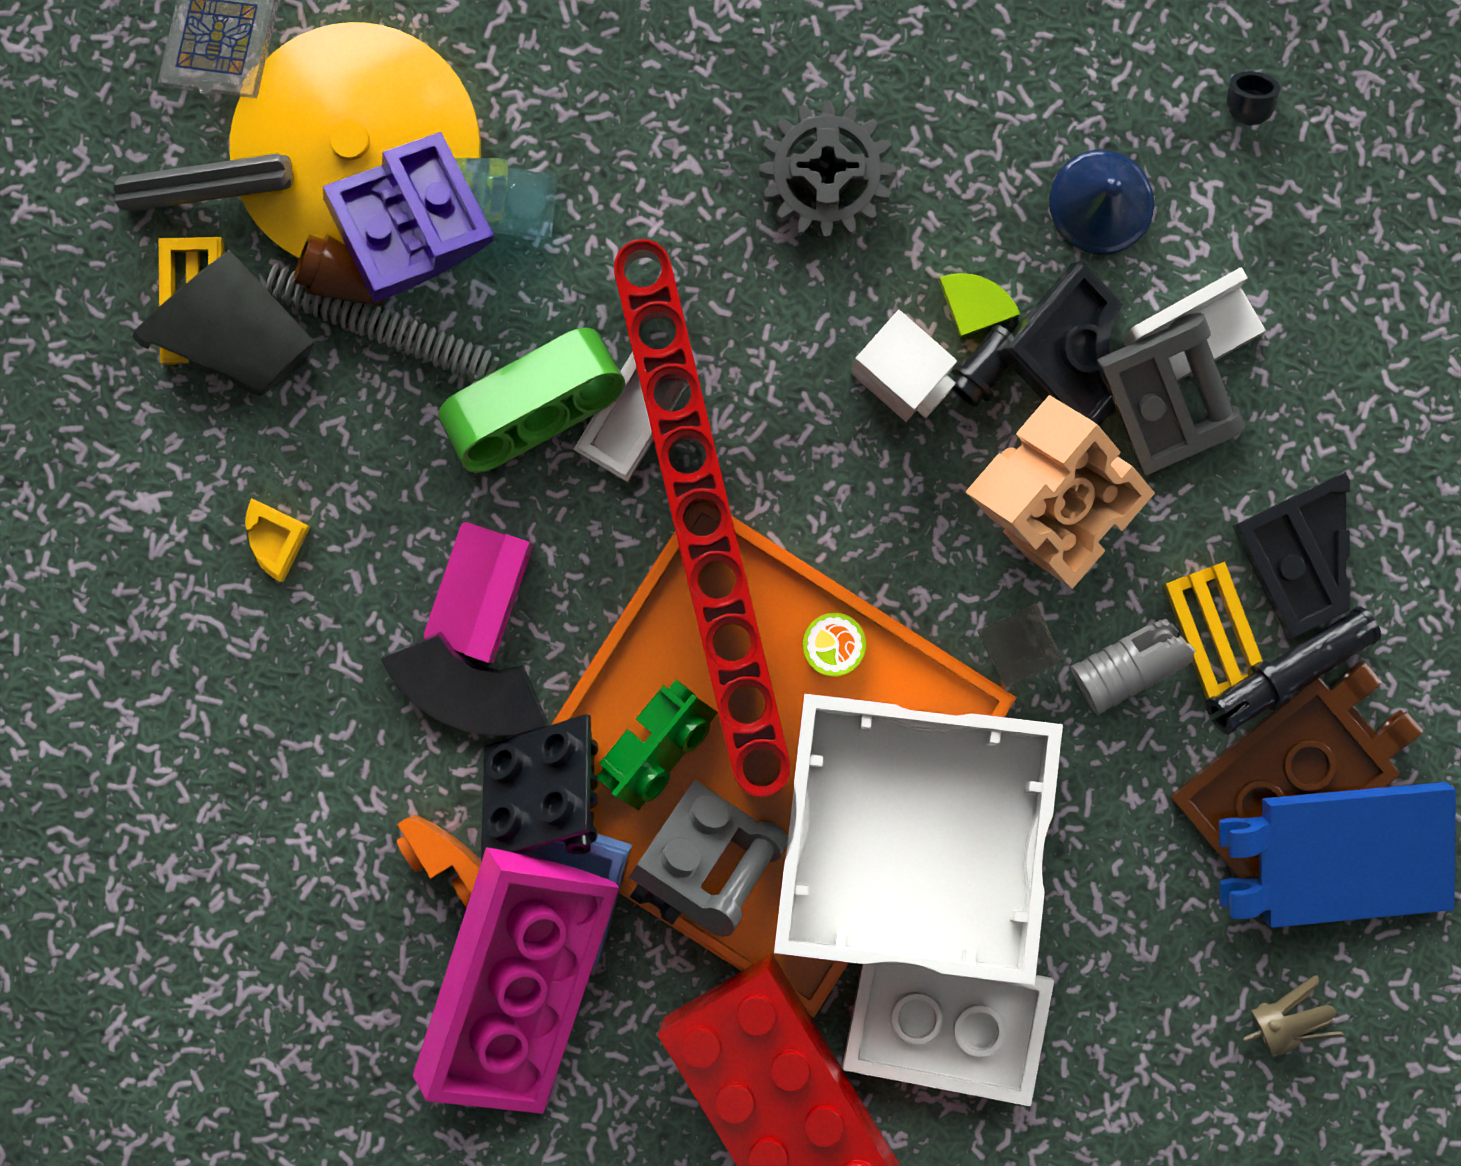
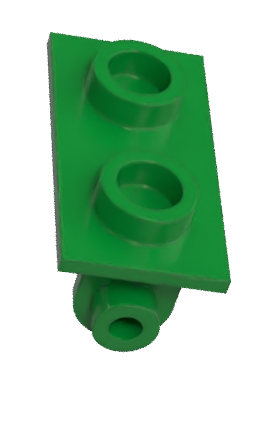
[597,679,718,810]

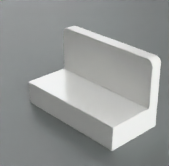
[1123,267,1266,382]

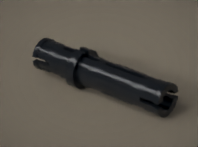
[1205,607,1381,735]

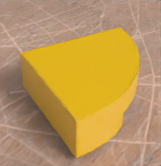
[245,498,311,582]

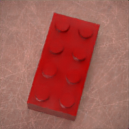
[657,954,901,1166]

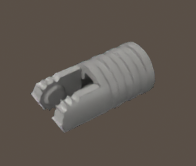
[1070,618,1196,715]

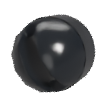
[1227,71,1280,126]

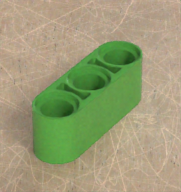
[438,328,626,473]

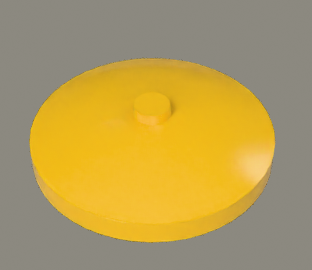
[229,22,481,259]

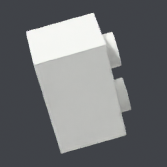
[850,310,957,422]

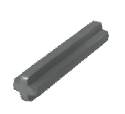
[113,153,294,212]

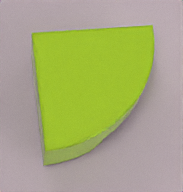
[938,273,1020,338]

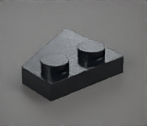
[1232,471,1350,639]

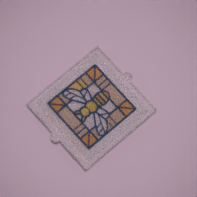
[158,0,279,99]

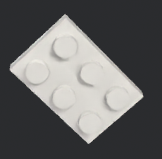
[842,963,1054,1106]

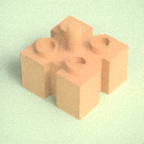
[966,395,1155,589]

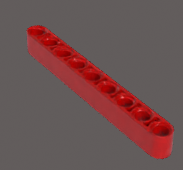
[614,239,790,797]

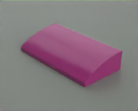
[413,847,619,1114]

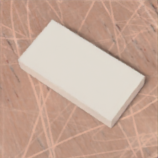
[574,351,687,483]

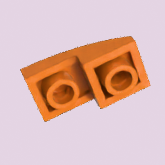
[397,815,482,908]

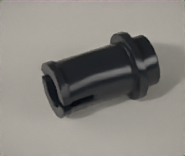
[951,325,1011,407]

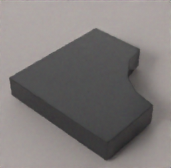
[996,260,1123,426]

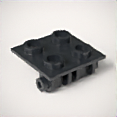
[481,714,598,861]

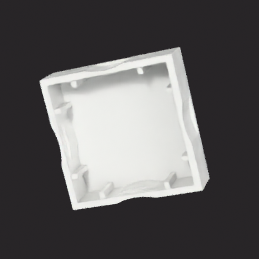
[774,694,1063,985]

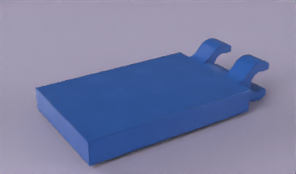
[1219,782,1456,928]

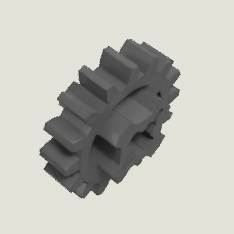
[759,101,896,241]

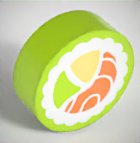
[802,613,866,676]

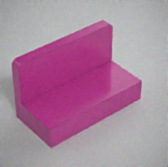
[424,522,534,663]

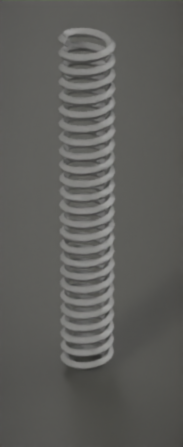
[265,263,500,382]

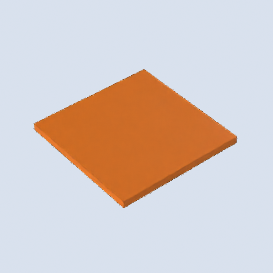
[551,502,1017,1018]

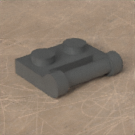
[1097,313,1246,476]
[629,779,788,937]

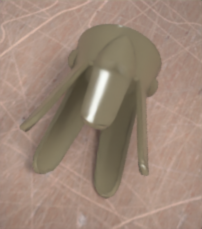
[1243,975,1345,1056]

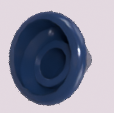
[1049,150,1154,255]

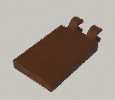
[1170,661,1424,879]

